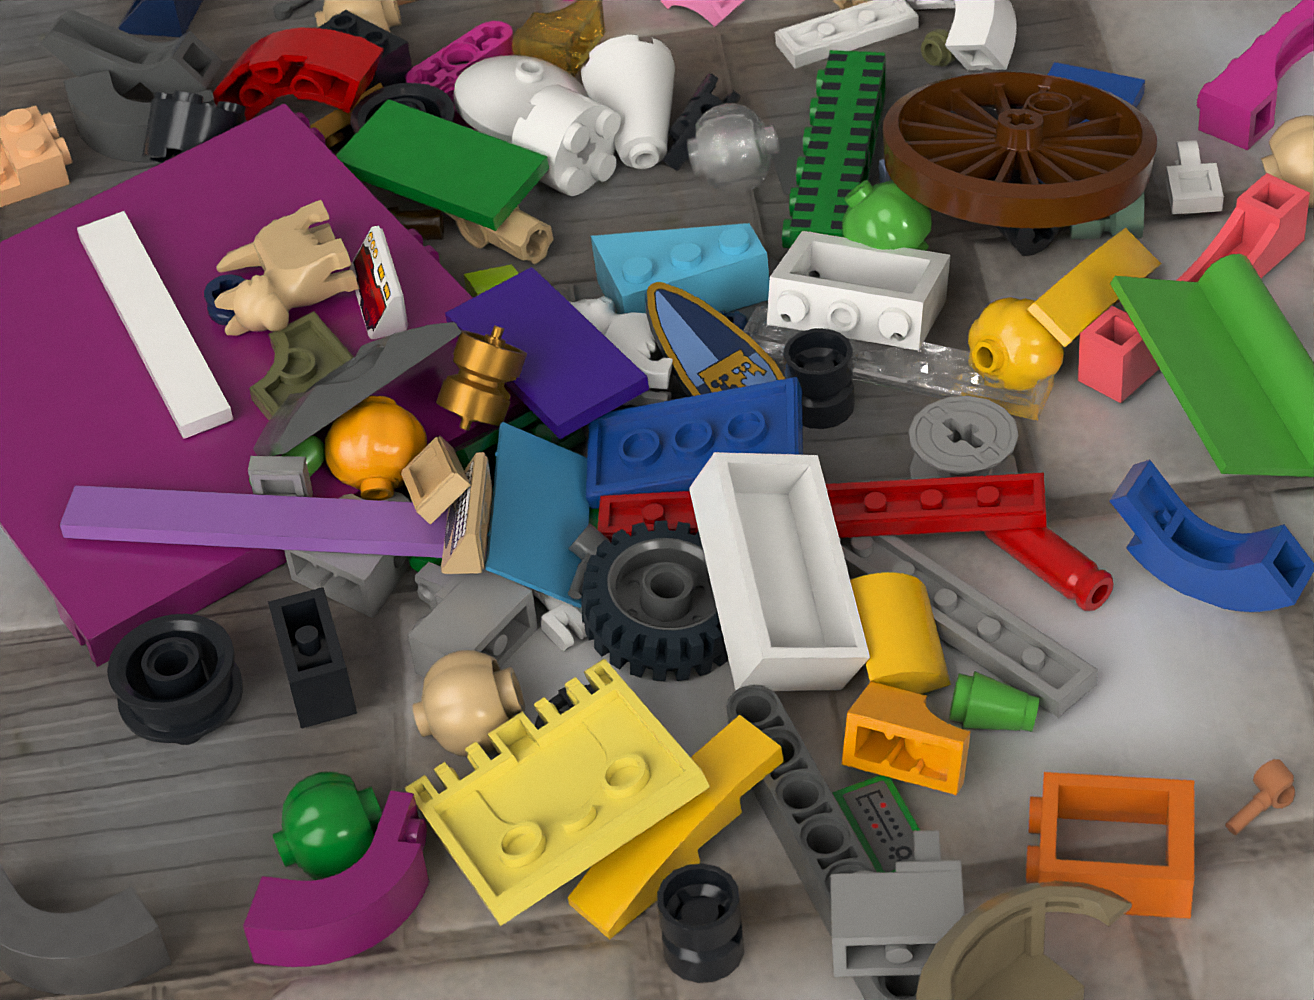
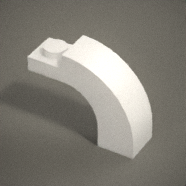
[905,0,1016,70]

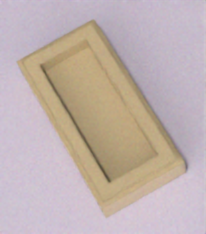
[401,436,470,525]

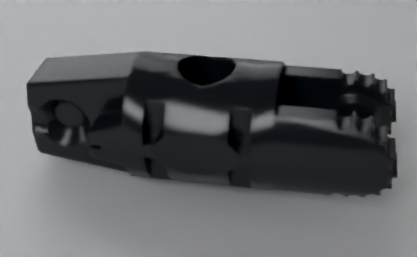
[663,73,741,171]

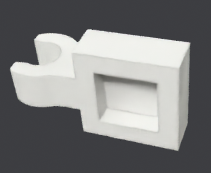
[1165,140,1224,214]

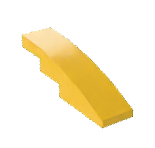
[1027,228,1162,347]
[567,715,784,940]

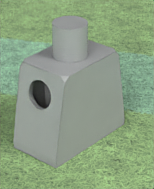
[284,491,410,618]

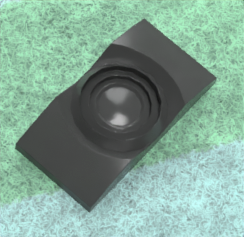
[253,322,462,456]

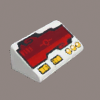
[350,225,408,339]

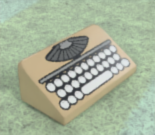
[441,453,493,574]

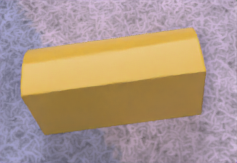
[850,572,951,694]

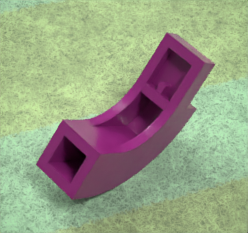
[243,791,429,967]

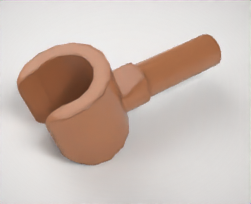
[1225,759,1295,835]

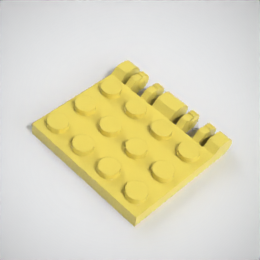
[405,658,710,926]

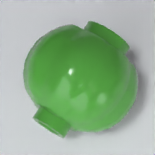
[842,180,932,251]

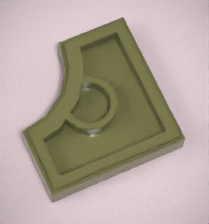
[249,312,354,420]

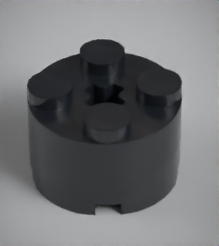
[142,91,246,163]

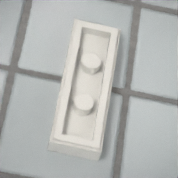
[775,0,919,68]

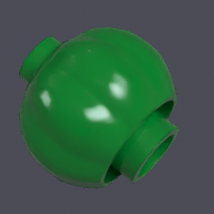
[272,771,383,880]

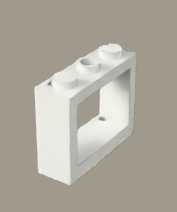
[767,231,951,350]

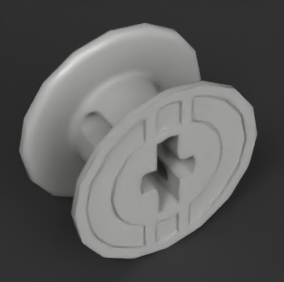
[908,396,1019,479]

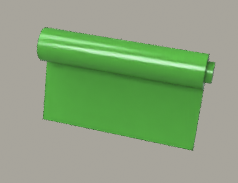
[1110,254,1314,477]

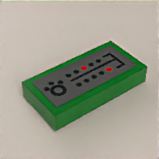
[832,775,921,873]

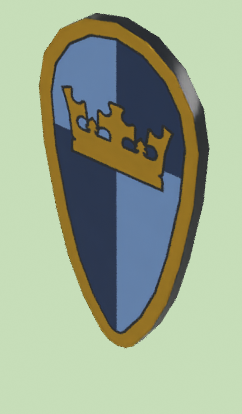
[645,282,785,397]

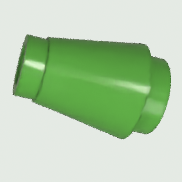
[949,671,1039,732]

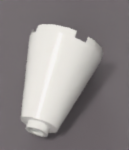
[581,35,675,169]

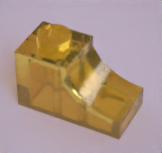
[512,0,606,77]

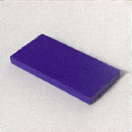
[445,267,649,439]

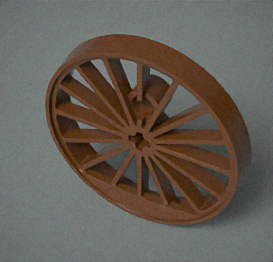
[883,72,1157,228]

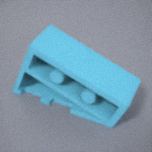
[591,223,770,314]

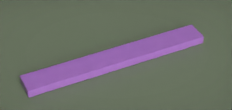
[60,486,490,558]

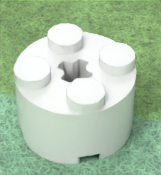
[511,84,621,196]

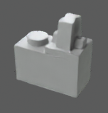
[407,562,538,677]
[831,830,964,977]

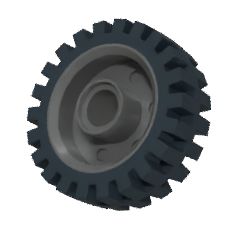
[581,521,729,681]

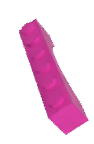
[1197,0,1314,151]

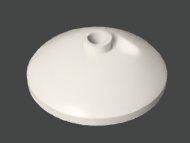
[453,55,589,143]

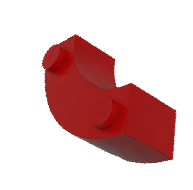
[212,28,383,122]

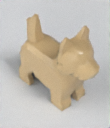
[214,200,359,336]

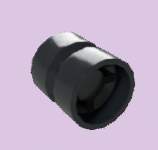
[783,328,855,429]
[657,863,744,983]

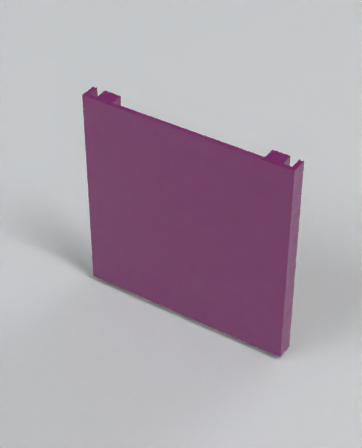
[0,103,529,667]

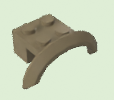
[916,881,1132,1000]

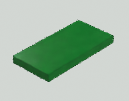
[336,99,549,231]

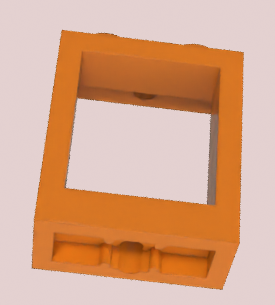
[1026,772,1194,919]

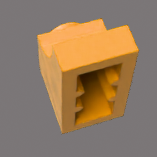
[842,681,971,795]

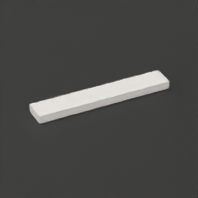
[77,211,233,439]

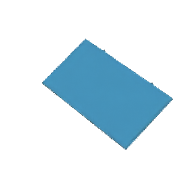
[485,422,590,608]

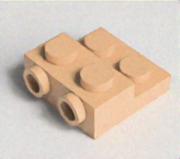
[0,105,72,207]

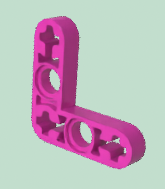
[406,21,515,132]

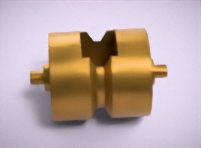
[436,325,527,431]

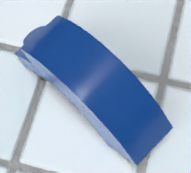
[1109,459,1314,612]

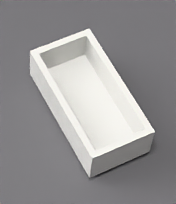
[689,452,870,691]

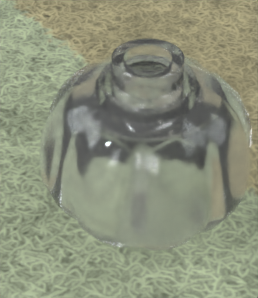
[687,103,780,194]

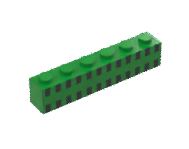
[782,50,887,249]

